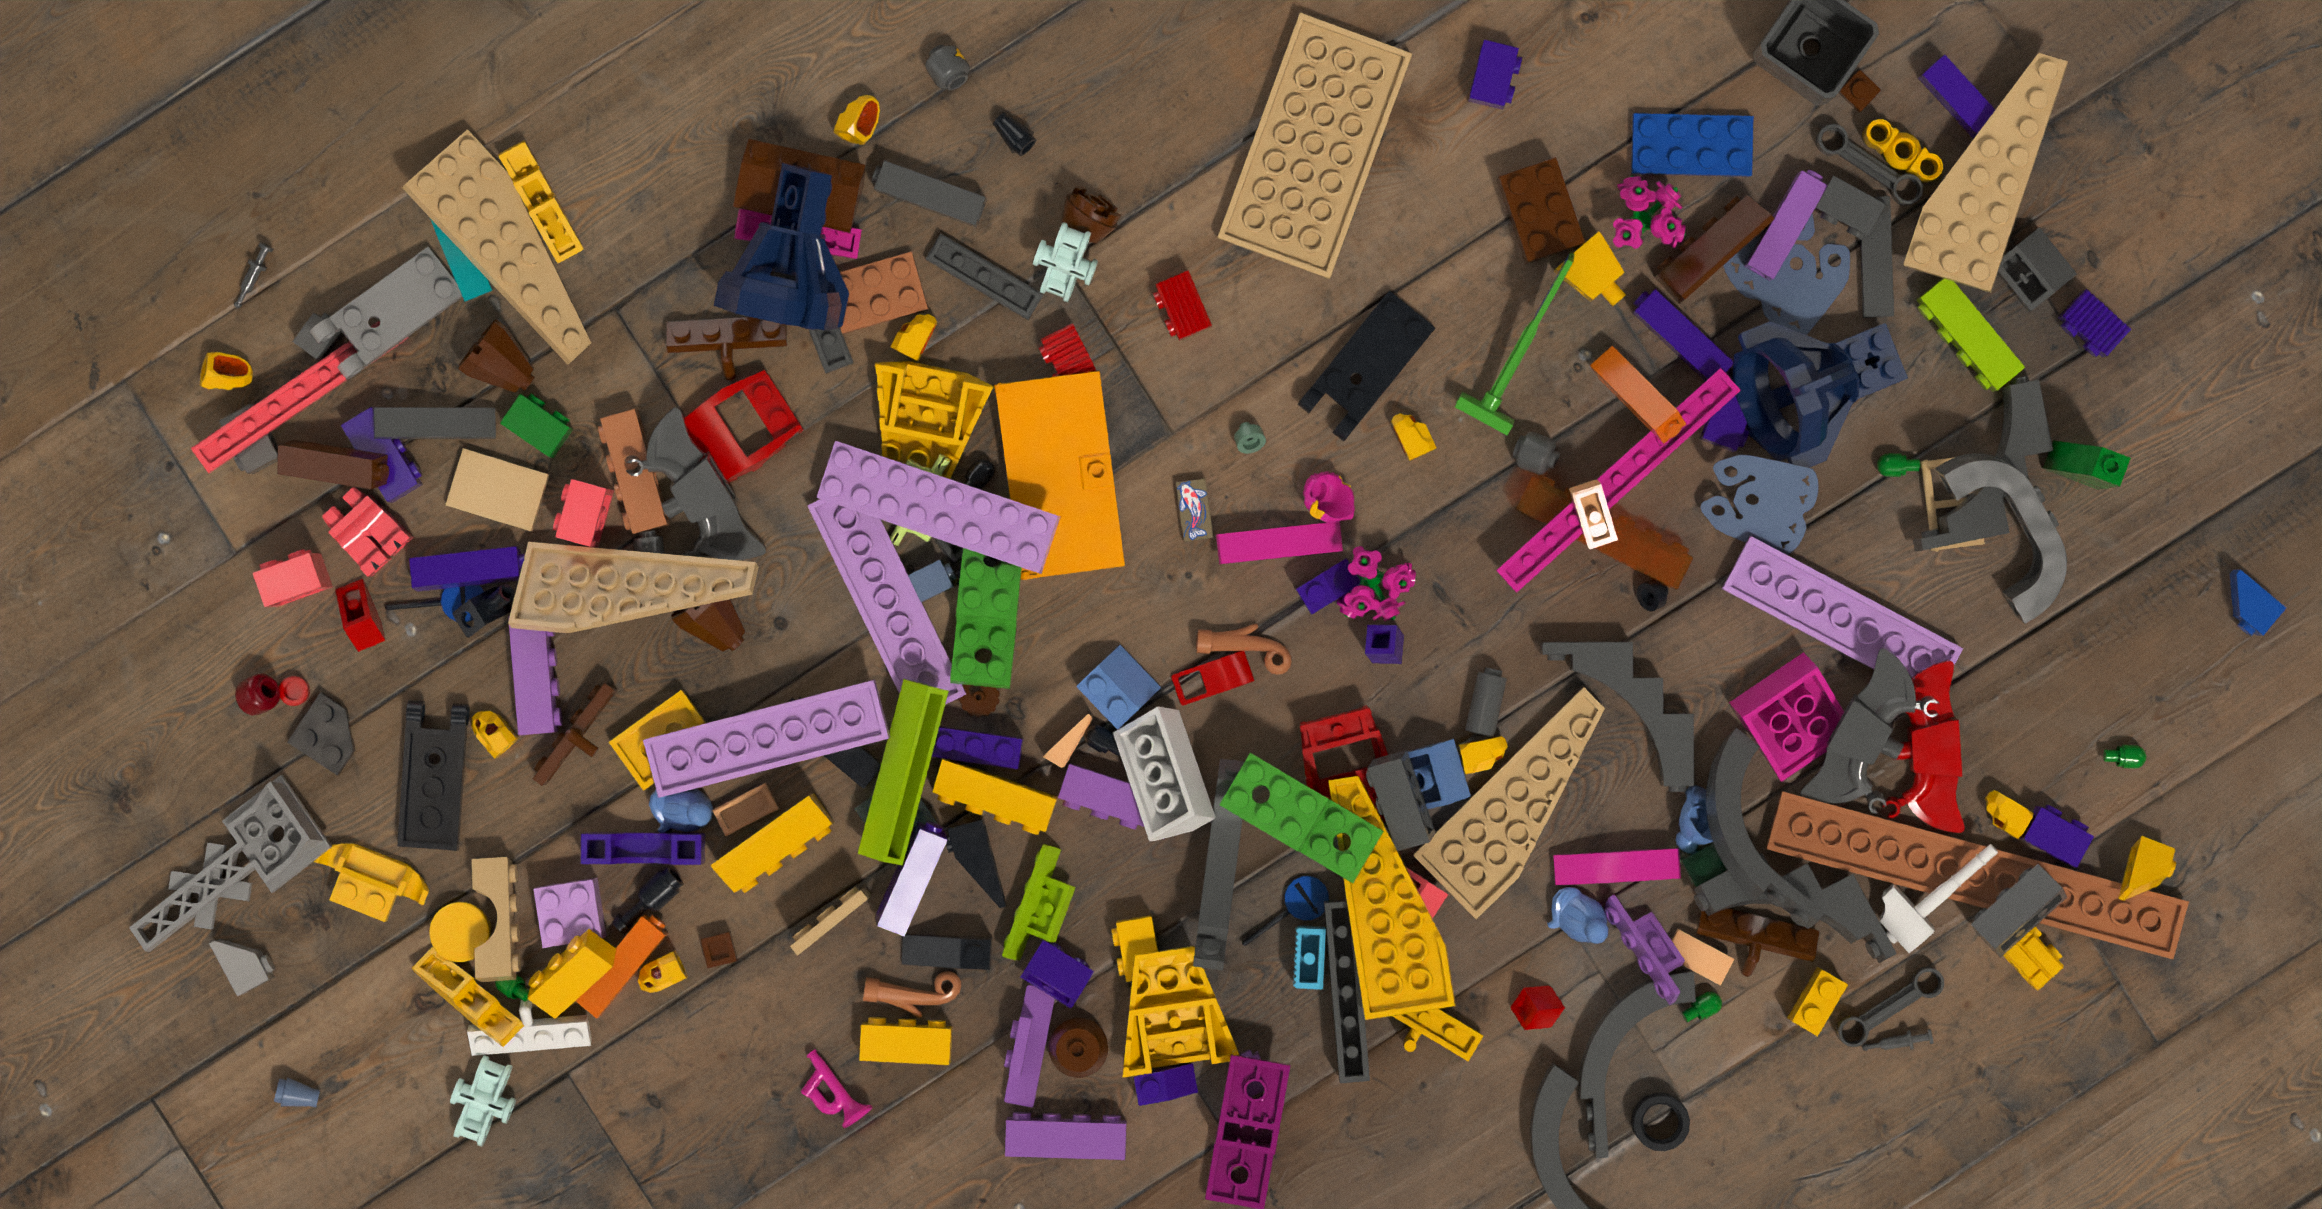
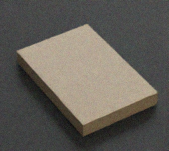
[446,448,550,532]

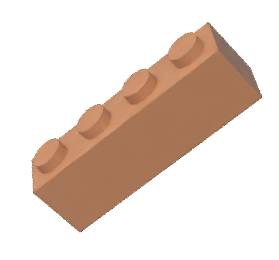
[598,409,670,535]

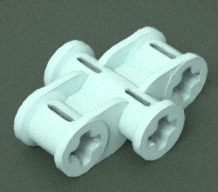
[1033,222,1098,303]
[450,1055,516,1147]

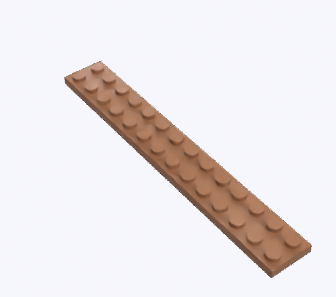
[1765,791,2189,959]

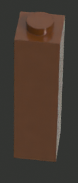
[277,440,390,489]

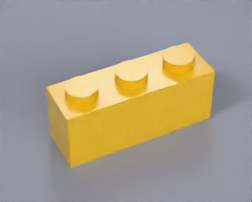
[527,929,616,1019]
[859,1017,953,1065]

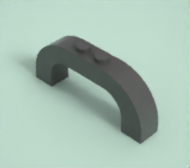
[1935,453,2067,624]

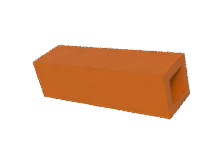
[1590,346,1686,444]
[576,914,668,1019]

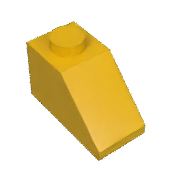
[2118,836,2176,901]

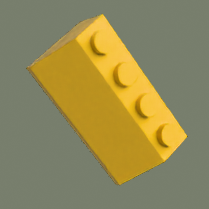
[932,758,1058,835]
[710,793,835,894]

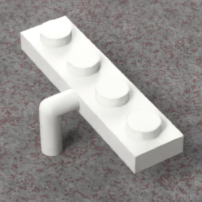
[467,989,592,1056]

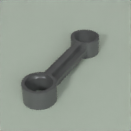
[1816,124,1923,206]
[1836,967,1944,1047]

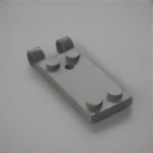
[310,247,463,380]

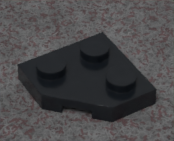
[288,692,356,775]

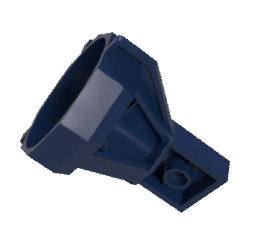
[714,163,849,330]
[1732,321,1908,468]

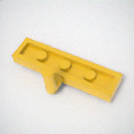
[1393,1009,1484,1062]

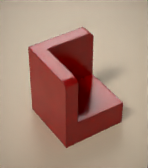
[1510,986,1565,1030]

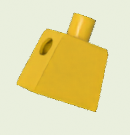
[1554,231,1626,307]

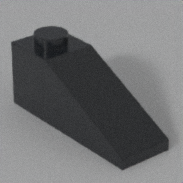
[946,818,1007,908]
[902,934,993,970]

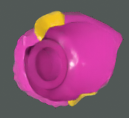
[1303,471,1355,523]

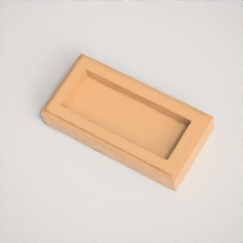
[712,783,780,836]

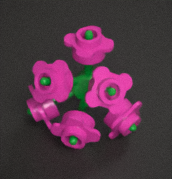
[1613,175,1686,249]
[1336,546,1416,622]

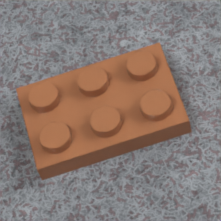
[840,252,929,334]

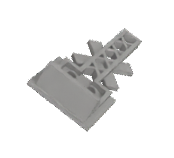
[129,775,332,952]

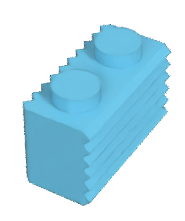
[1293,926,1326,989]

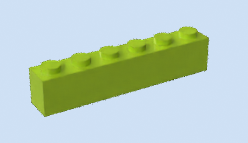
[857,679,949,866]

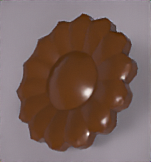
[959,684,1000,718]

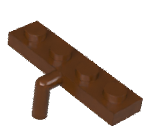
[666,317,787,381]
[533,682,618,786]
[1696,908,1819,977]

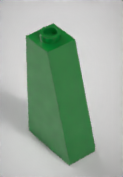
[2042,440,2131,490]

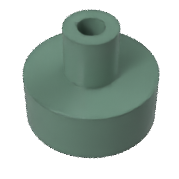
[1234,422,1266,454]

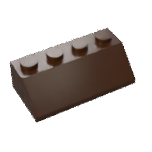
[733,139,866,233]
[1655,195,1775,304]

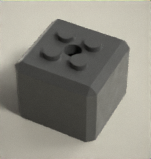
[1753,0,1879,106]

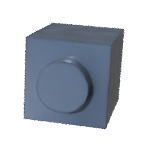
[908,560,957,602]

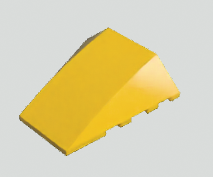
[875,361,993,479]
[1122,946,1240,1078]

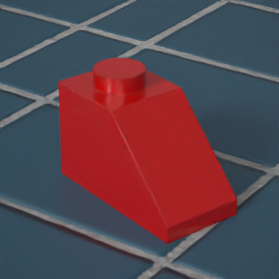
[335,578,386,652]

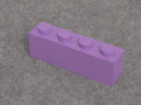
[508,616,562,735]
[1058,763,1165,839]
[1005,1112,1127,1160]

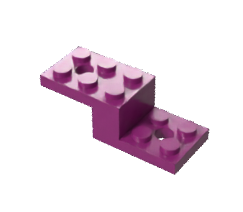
[1205,1054,1290,1209]

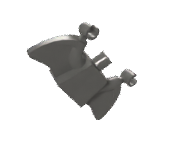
[624,407,766,560]
[1800,647,1939,814]

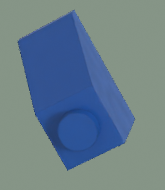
[2230,569,2286,636]

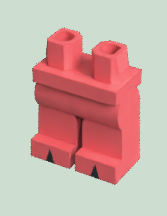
[322,487,414,577]

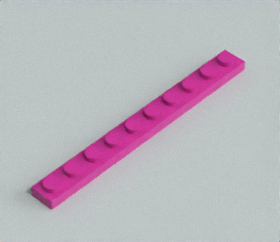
[1496,368,1741,593]

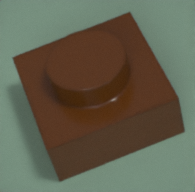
[1838,70,1881,113]
[700,931,738,968]

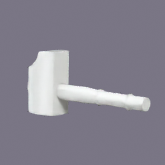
[1879,844,1998,953]

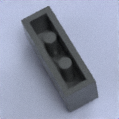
[1366,750,1436,851]
[1971,864,2067,958]

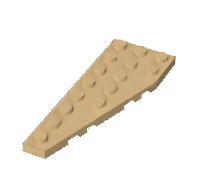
[1903,53,2068,293]
[402,129,591,365]
[508,542,759,633]
[1413,687,1605,919]

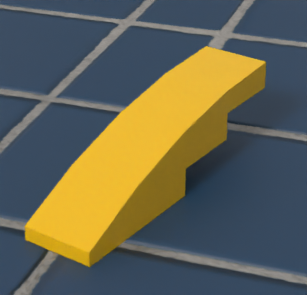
[498,140,584,263]
[412,947,524,1047]

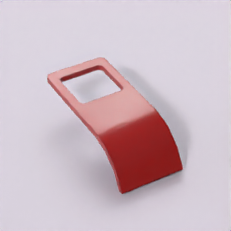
[1171,651,1255,706]

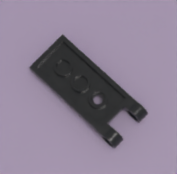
[1297,290,1435,442]
[397,700,470,851]

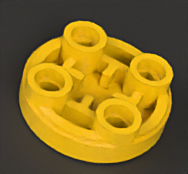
[429,902,491,962]

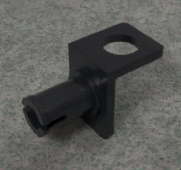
[452,584,515,638]

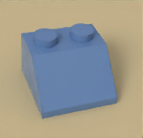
[1076,645,1161,730]
[1408,739,1471,809]

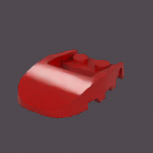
[684,370,804,483]
[1300,705,1388,823]

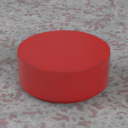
[279,676,310,706]

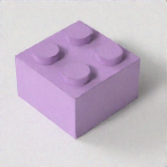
[533,877,607,948]

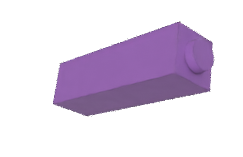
[1744,170,1828,281]

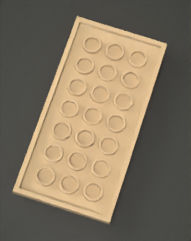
[1217,13,1412,280]

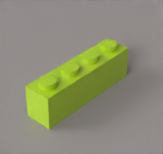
[1916,278,2025,392]

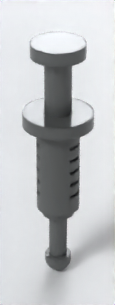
[234,242,274,308]
[1862,1029,1934,1051]

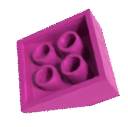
[1729,652,1844,782]

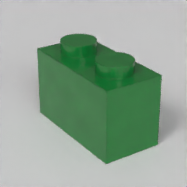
[500,393,573,458]

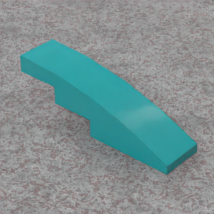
[430,218,493,302]

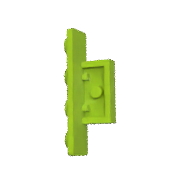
[1002,844,1076,961]

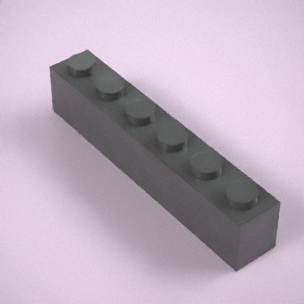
[1324,899,1370,1083]

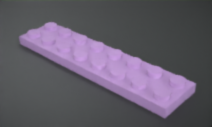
[816,441,1061,574]
[807,499,967,705]
[1722,536,1963,678]
[643,679,890,798]

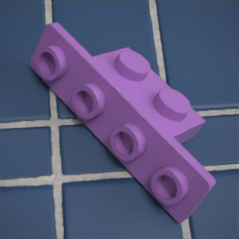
[1604,895,1685,1005]
[1004,985,1055,1107]

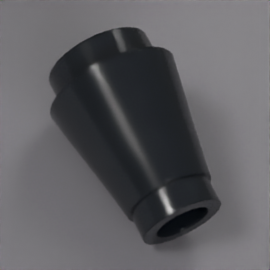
[993,112,1037,156]

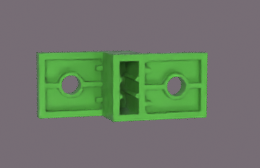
[950,548,1022,689]
[1220,753,1384,884]

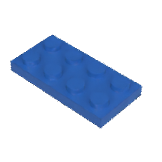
[1631,113,1754,177]

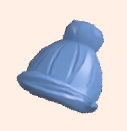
[1675,785,1713,854]
[649,788,713,833]
[1547,887,1609,944]

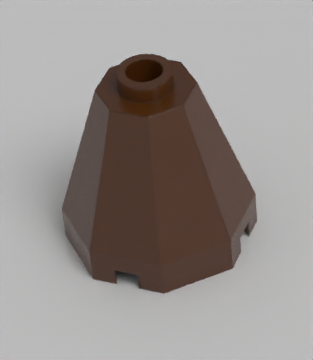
[458,319,535,393]
[671,599,745,652]

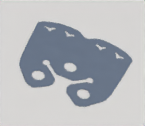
[1723,214,1850,335]
[1700,455,1818,555]

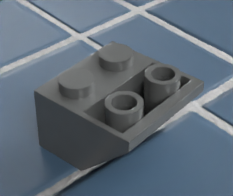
[1998,227,2077,312]

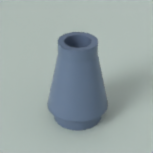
[274,1077,320,1108]

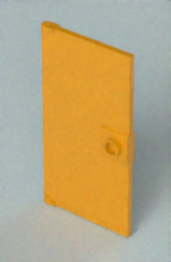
[994,371,1125,580]

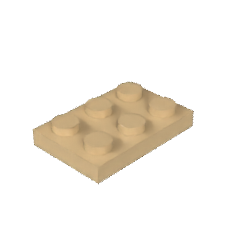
[790,886,872,956]

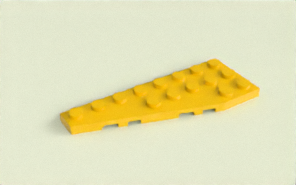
[1329,776,1456,1020]

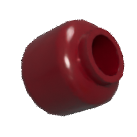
[235,673,281,716]

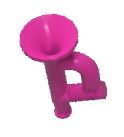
[801,1049,873,1128]

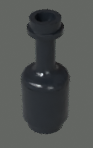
[613,867,684,934]

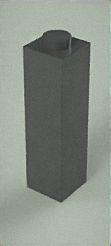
[871,161,987,228]

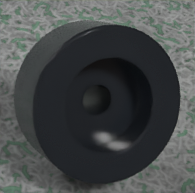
[1637,579,1669,612]

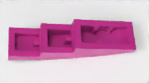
[734,209,862,259]
[1216,521,1343,564]
[1553,848,1681,885]

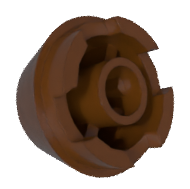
[1061,186,1121,243]
[1049,1018,1108,1078]

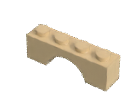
[472,857,521,982]

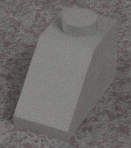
[209,939,275,996]

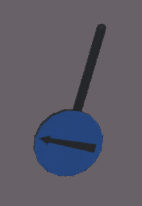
[385,585,484,623]
[1242,876,1329,946]

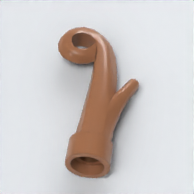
[1196,623,1292,675]
[863,971,961,1018]

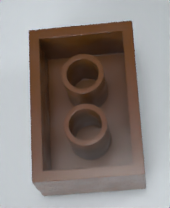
[1497,157,1585,265]

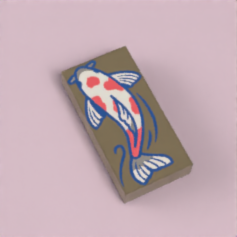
[1176,478,1214,542]

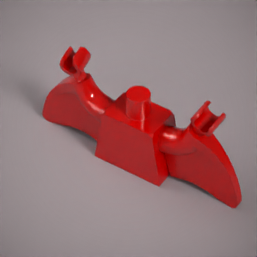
[1883,660,1965,833]

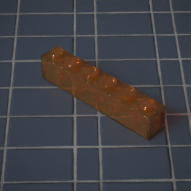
[1514,475,1694,590]

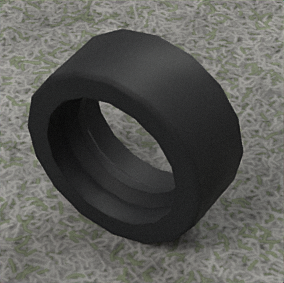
[1631,1093,1690,1152]

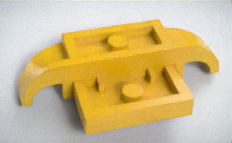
[314,843,429,922]

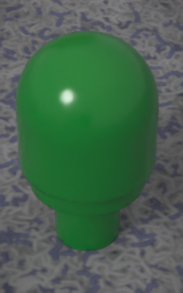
[1877,453,1920,477]
[2103,744,2147,769]
[495,974,529,1002]
[1681,991,1722,1023]

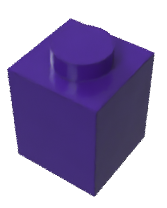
[1365,625,1404,664]

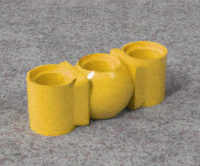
[1862,119,1943,183]

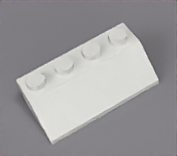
[1113,707,1216,841]

